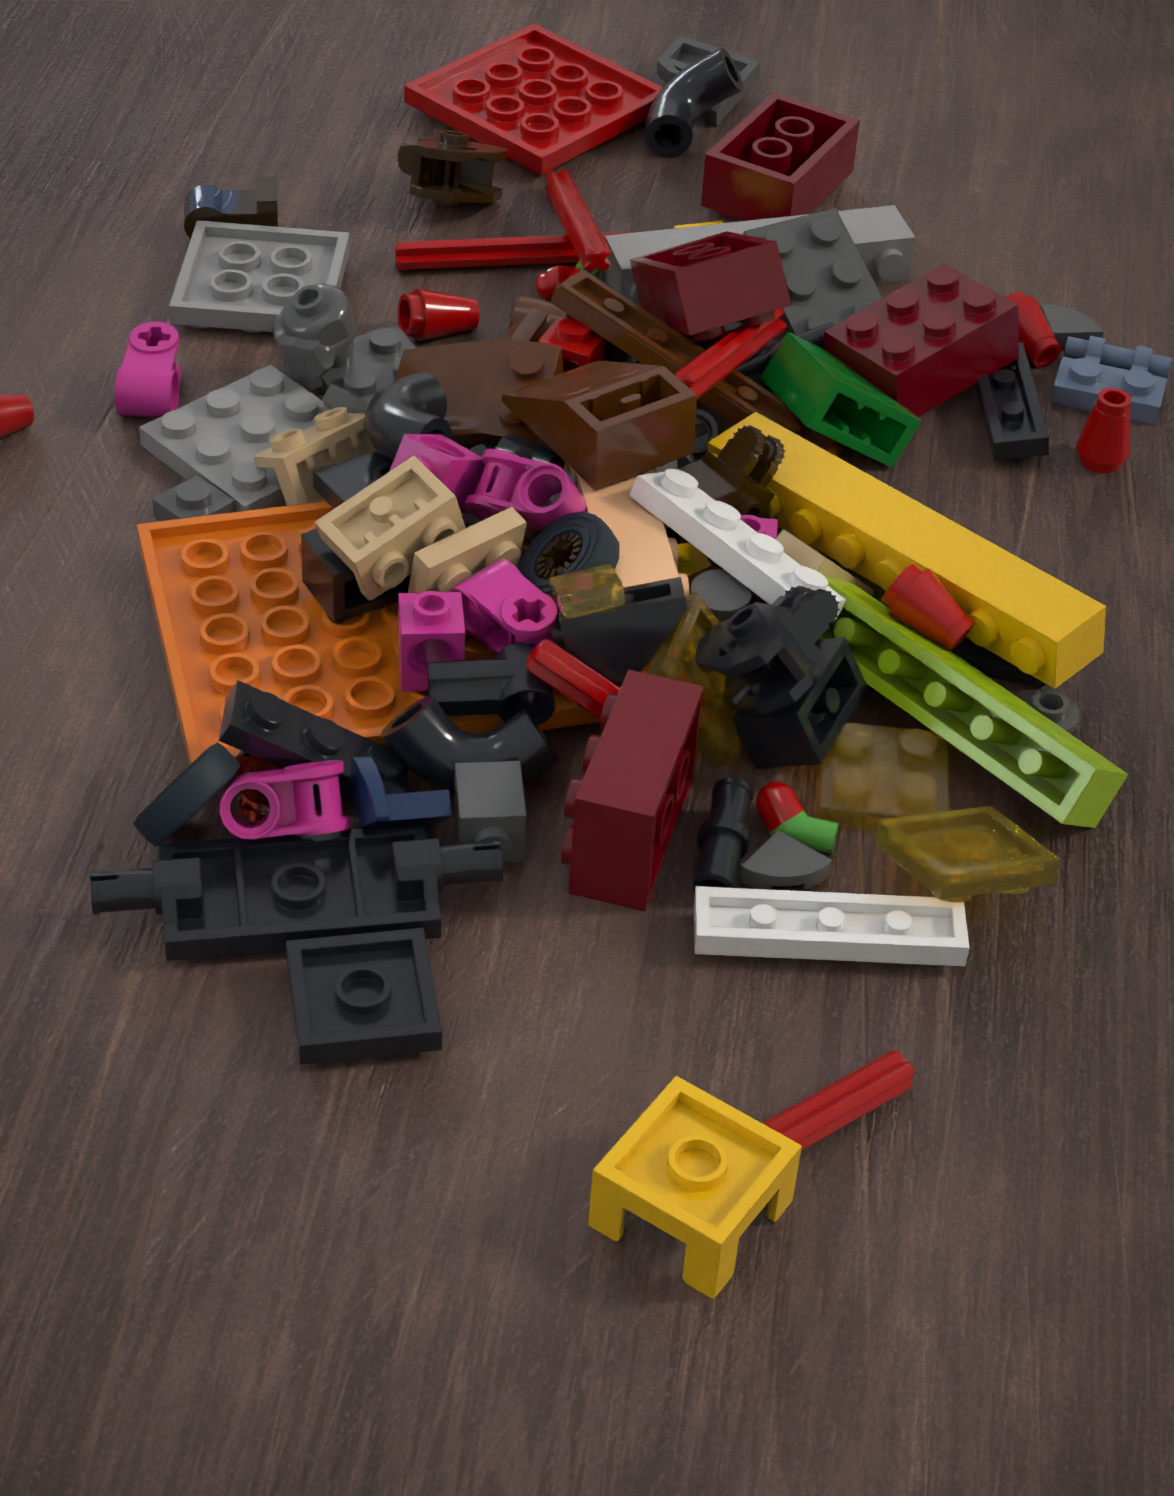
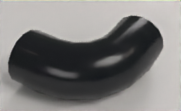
[645,48,743,158]
[363,371,453,461]
[381,696,561,793]

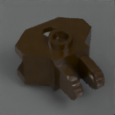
[397,131,507,206]
[677,425,786,519]

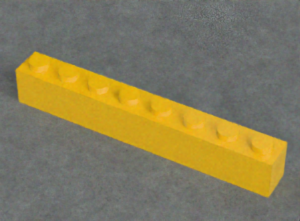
[707,412,1106,689]

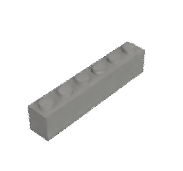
[602,205,916,307]

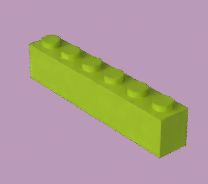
[818,575,1129,828]

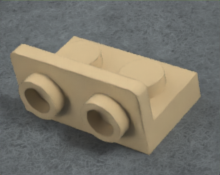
[254,407,377,506]
[314,456,466,600]
[408,507,527,593]

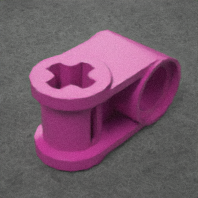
[115,321,183,418]
[463,449,587,532]
[449,559,558,654]
[220,760,351,839]

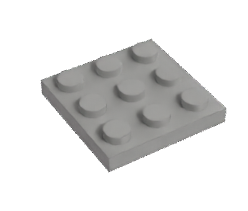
[169,220,350,333]
[139,365,330,512]

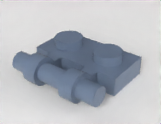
[1050,336,1172,425]

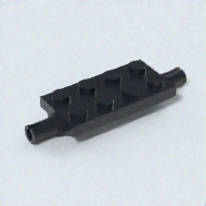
[90,823,503,961]

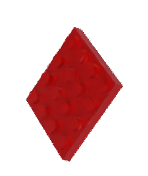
[404,24,663,175]

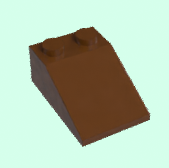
[395,338,564,450]

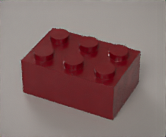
[701,92,860,221]
[629,231,791,341]
[824,263,1019,417]
[561,670,704,912]

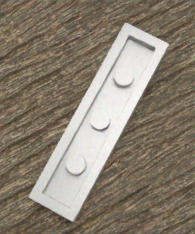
[629,469,846,621]
[694,886,969,966]

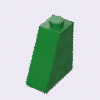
[760,331,922,468]

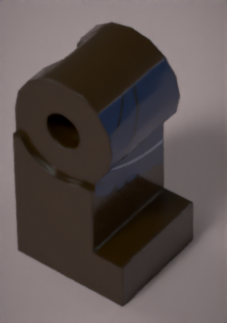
[184,177,278,239]

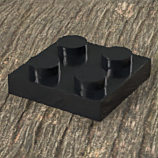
[286,928,442,1065]

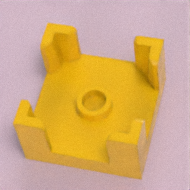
[588,1076,802,1300]

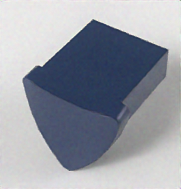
[350,756,452,829]

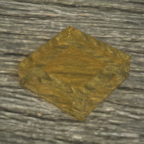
[549,564,626,619]

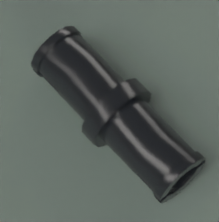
[692,777,754,892]

